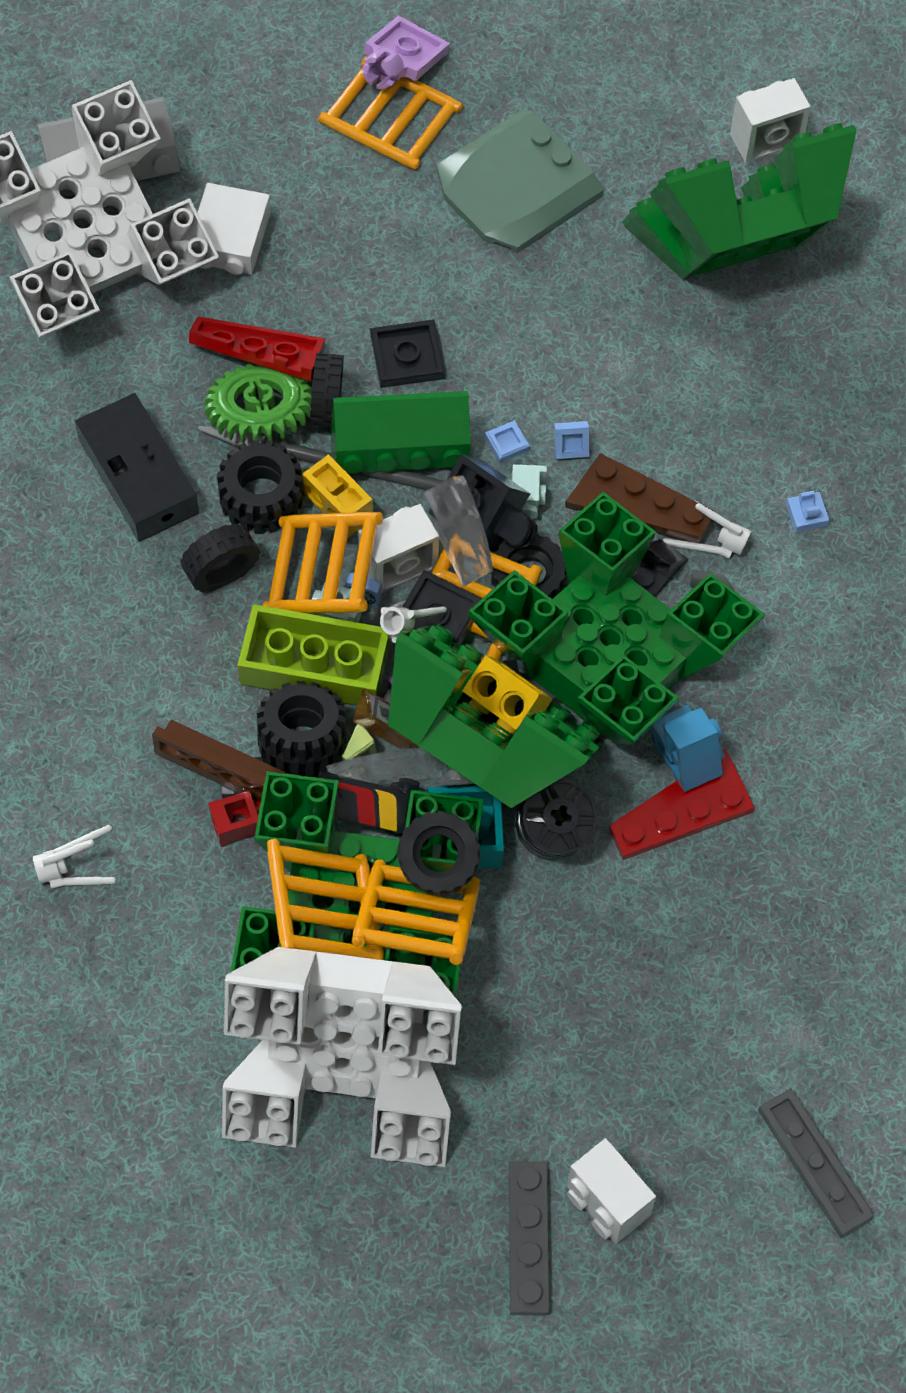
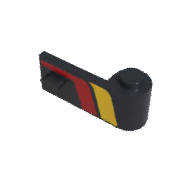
[318,771,425,835]

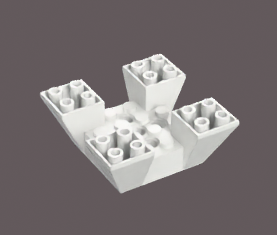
[0,80,219,338]
[222,947,461,1167]

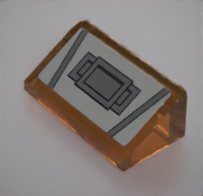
[353,689,420,751]

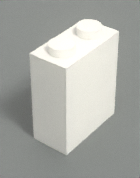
[198,183,271,275]

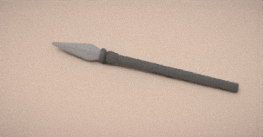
[198,426,446,493]

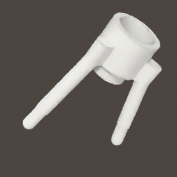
[663,500,752,559]
[380,600,447,643]
[33,825,116,889]

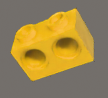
[302,454,373,539]
[462,655,553,734]

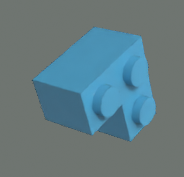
[651,705,724,792]

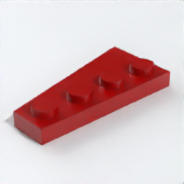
[189,316,325,381]
[609,748,754,860]

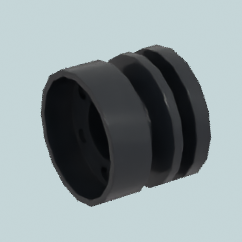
[515,779,598,860]

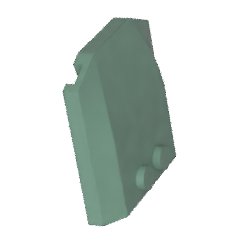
[437,109,603,253]

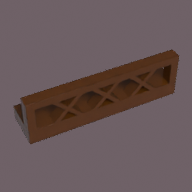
[152,719,288,803]

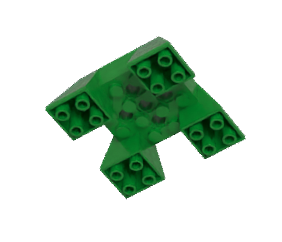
[622,123,856,279]
[468,492,765,745]
[388,624,604,808]
[230,771,484,998]

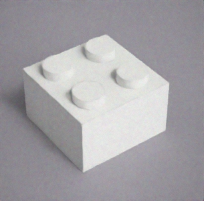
[730,78,811,163]
[358,504,439,593]
[567,1138,656,1244]

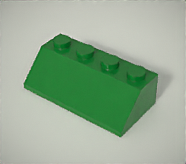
[330,391,471,474]

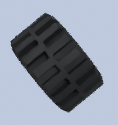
[217,440,304,534]
[257,681,346,776]

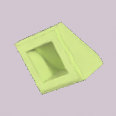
[343,723,377,775]

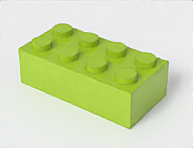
[237,604,390,707]

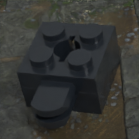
[428,454,538,552]

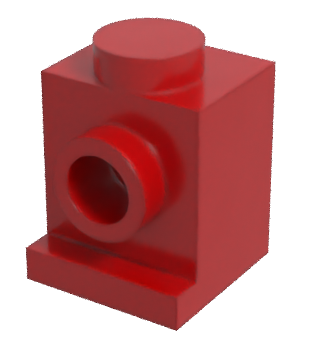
[208,790,261,847]

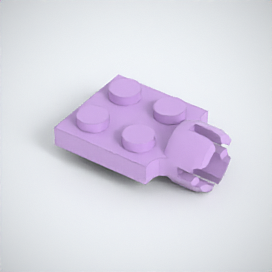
[362,15,450,89]

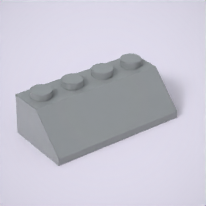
[38,97,180,198]

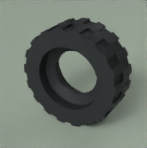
[310,353,344,428]
[180,523,260,592]
[491,534,567,599]
[398,811,480,896]

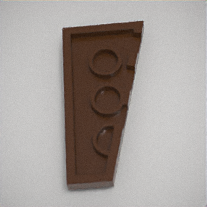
[565,453,717,544]

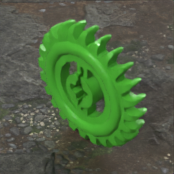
[204,363,312,443]

